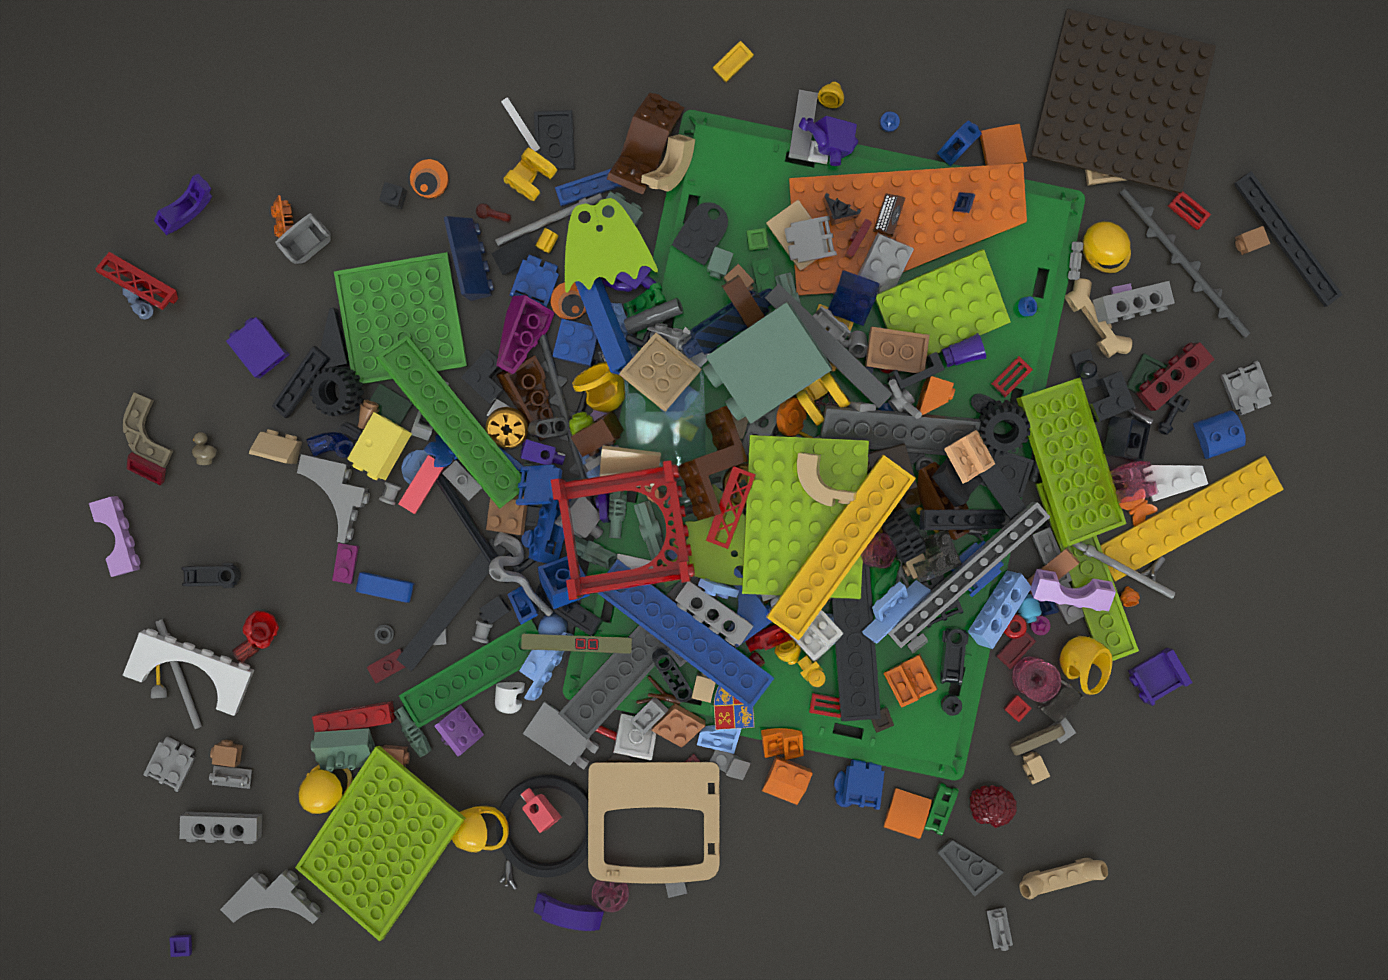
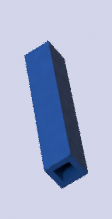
[575,277,633,375]

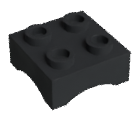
[932,457,983,507]

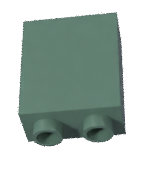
[703,301,832,424]

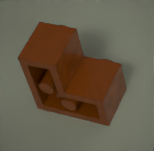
[571,411,624,457]

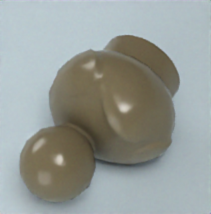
[192,432,217,465]

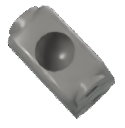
[275,213,331,264]

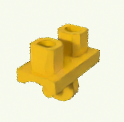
[797,656,826,687]

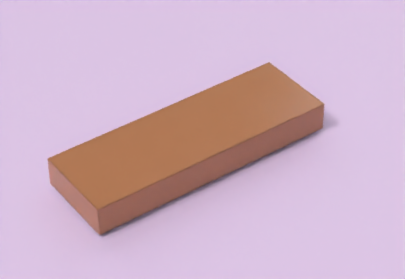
[1027,548,1080,596]

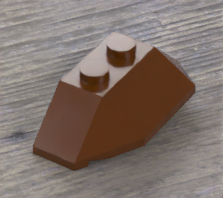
[917,462,970,540]

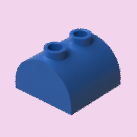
[1193,410,1246,459]

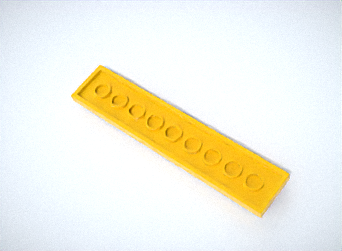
[766,455,916,640]
[1100,456,1284,581]

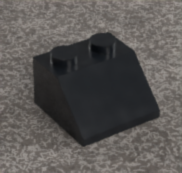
[1103,416,1151,463]

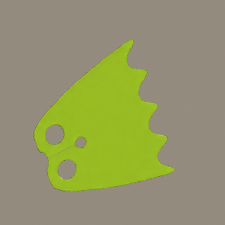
[565,198,658,293]
[662,484,746,585]

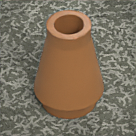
[358,400,379,429]

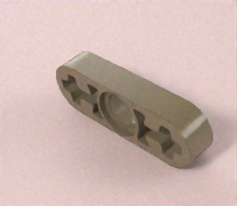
[1010,723,1065,755]

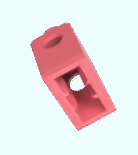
[521,788,562,833]

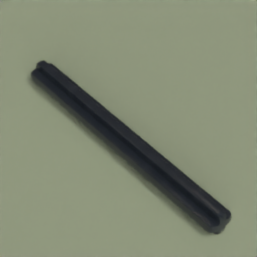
[436,475,505,569]

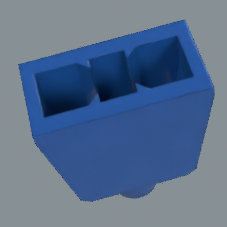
[937,121,982,166]

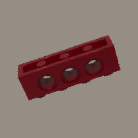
[1136,342,1215,411]

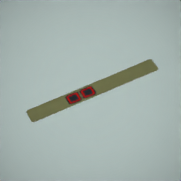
[521,634,632,654]

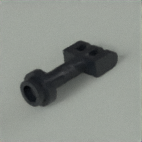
[1157,393,1190,435]

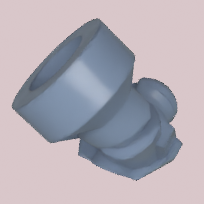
[122,284,154,319]

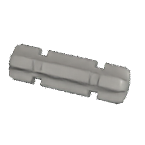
[1068,242,1083,280]

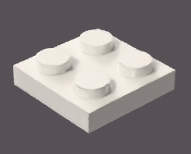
[613,714,656,760]

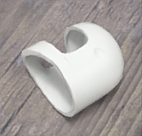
[495,682,525,714]

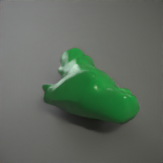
[863,553,901,616]

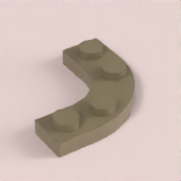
[123,392,173,468]

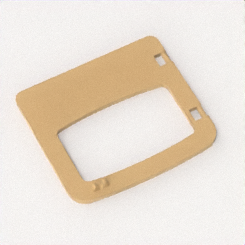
[588,762,720,883]

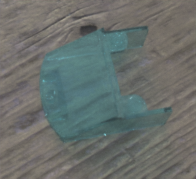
[625,371,706,469]

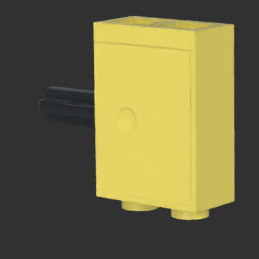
[341,412,412,480]

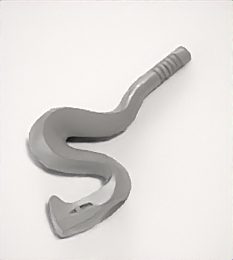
[489,532,553,617]

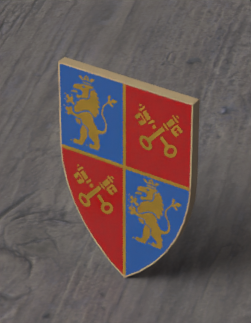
[714,686,754,730]

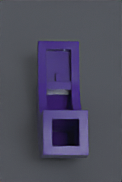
[154,174,212,235]
[533,893,604,931]

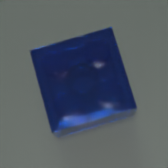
[828,270,880,326]

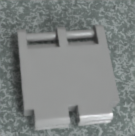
[784,216,837,263]
[1221,361,1272,415]
[143,737,196,792]

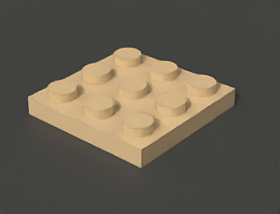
[619,333,702,412]

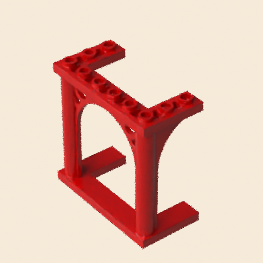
[551,461,695,600]

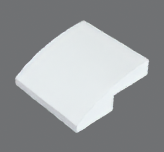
[788,609,843,662]

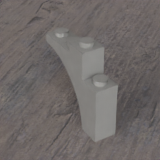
[297,454,370,543]
[220,869,322,924]

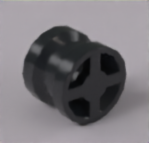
[941,694,962,716]

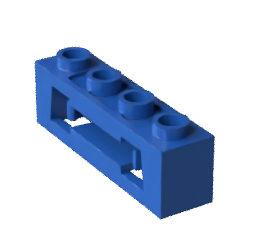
[528,499,572,563]

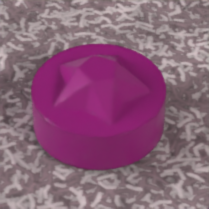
[1030,616,1050,635]

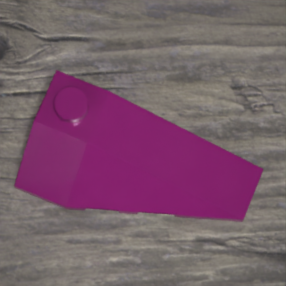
[496,295,555,374]

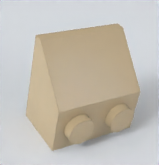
[249,429,302,464]

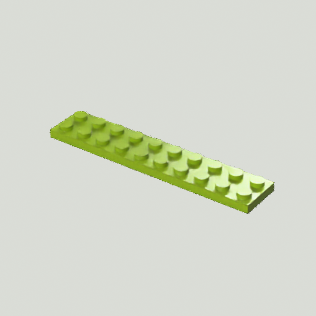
[1035,482,1139,661]

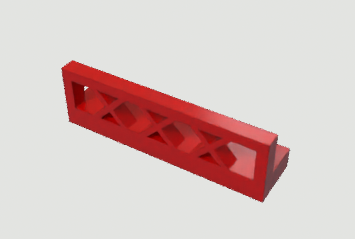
[95,252,178,310]
[706,466,756,549]

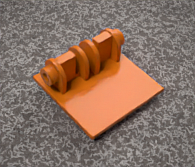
[271,195,294,239]

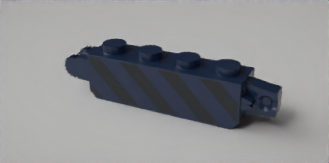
[681,288,772,358]

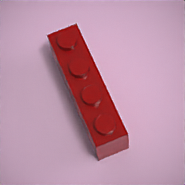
[312,701,396,732]

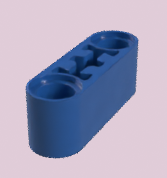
[356,572,414,603]

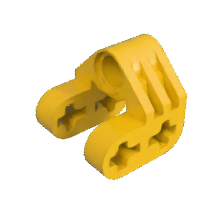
[504,148,558,201]
[796,372,850,426]

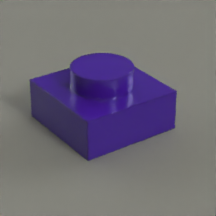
[170,935,192,957]

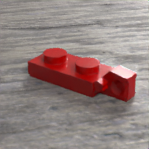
[745,624,793,652]

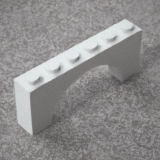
[123,629,254,716]

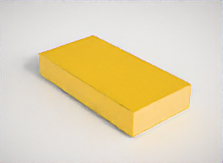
[713,41,754,82]

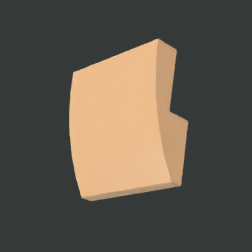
[944,430,995,483]

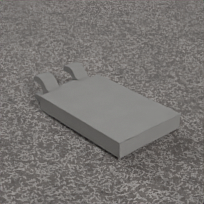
[523,701,600,769]

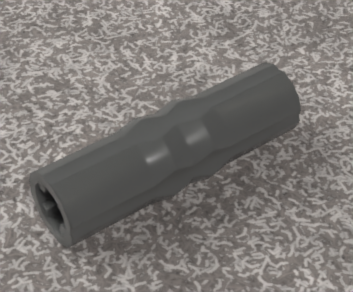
[624,298,684,334]

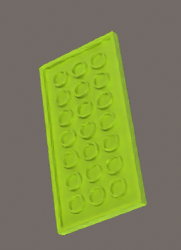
[1016,378,1127,547]

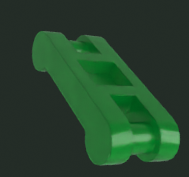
[623,283,666,318]
[924,783,959,836]

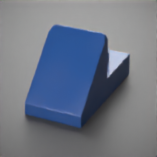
[507,586,539,625]

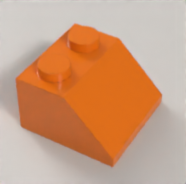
[916,376,955,415]
[762,756,813,805]

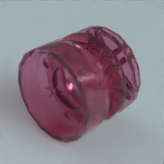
[1110,461,1159,503]
[1012,656,1061,702]

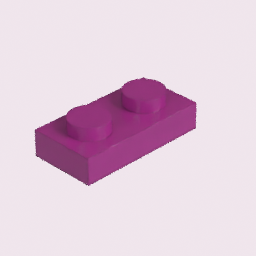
[332,543,359,584]

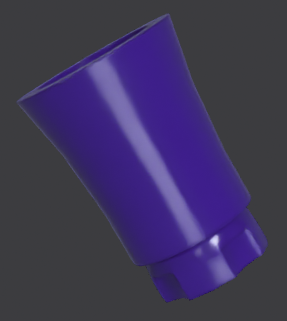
[941,333,987,367]

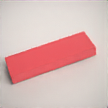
[398,455,444,514]

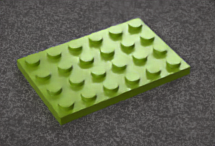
[874,249,1010,356]

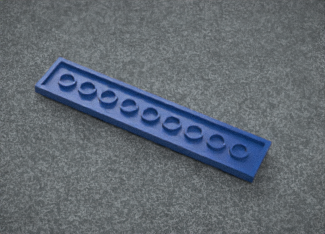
[598,559,774,710]

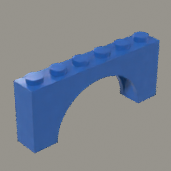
[667,536,772,647]

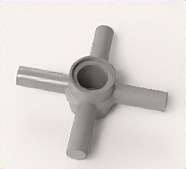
[884,379,922,419]

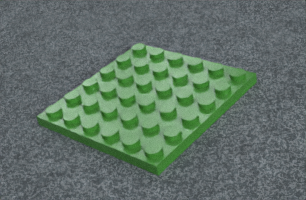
[334,252,468,384]

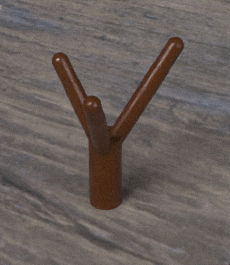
[636,676,680,705]

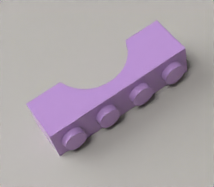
[89,496,140,577]
[1030,569,1116,611]

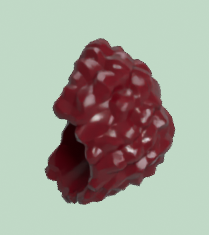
[969,785,1017,828]

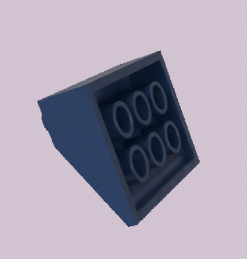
[443,216,494,301]

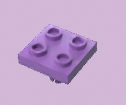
[435,705,484,756]

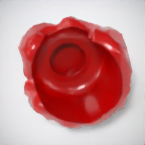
[243,611,279,649]

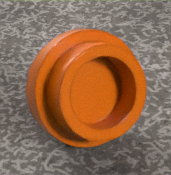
[1120,586,1140,607]

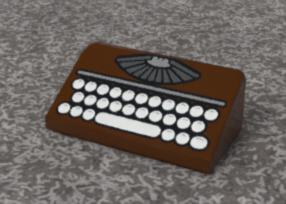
[873,193,905,237]

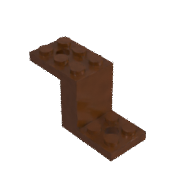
[607,93,685,195]
[678,406,748,521]

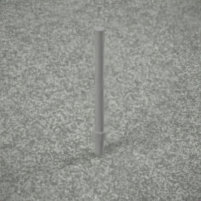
[495,193,603,246]
[1071,542,1175,599]
[155,619,202,729]

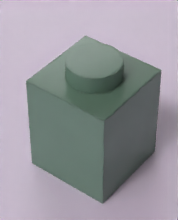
[707,247,733,279]

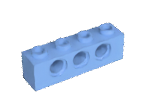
[968,570,1031,649]

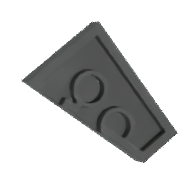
[937,839,1004,897]

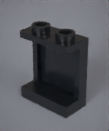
[887,352,945,390]

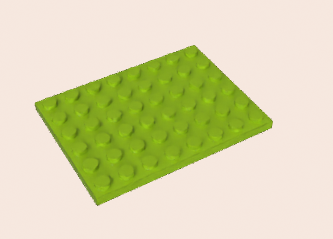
[742,435,869,599]
[295,746,466,942]

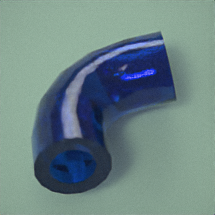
[306,432,354,458]

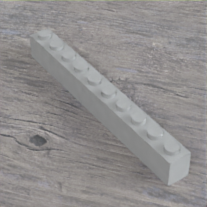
[888,502,1050,648]

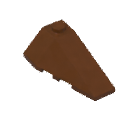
[496,355,556,441]

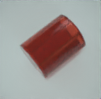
[232,640,259,663]

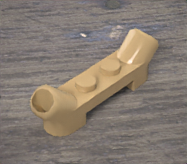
[1065,278,1132,358]
[1019,858,1108,899]

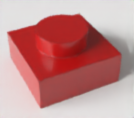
[1003,695,1032,722]

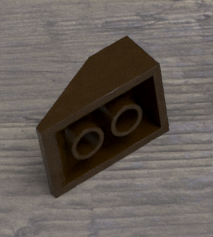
[868,443,921,512]

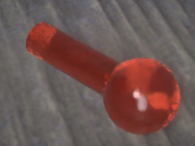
[476,203,511,222]

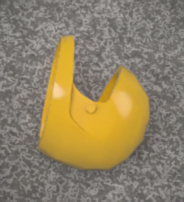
[1082,221,1131,273]
[572,361,627,413]
[1059,636,1112,695]
[298,765,353,814]
[451,806,509,853]

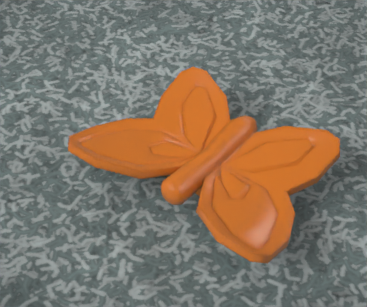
[1119,489,1158,526]

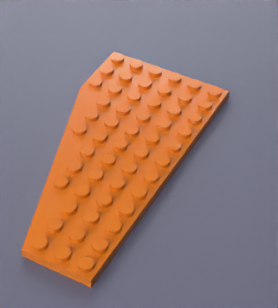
[789,163,1027,296]

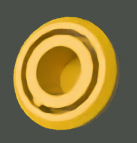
[818,82,844,108]
[775,639,801,665]

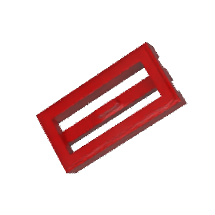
[1168,191,1211,230]
[991,356,1033,398]
[809,693,840,718]

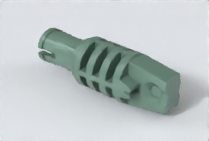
[608,491,627,539]
[393,706,432,757]

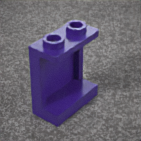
[226,317,290,378]
[1128,648,1193,706]

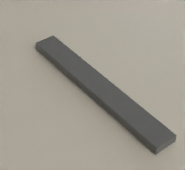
[765,284,892,408]

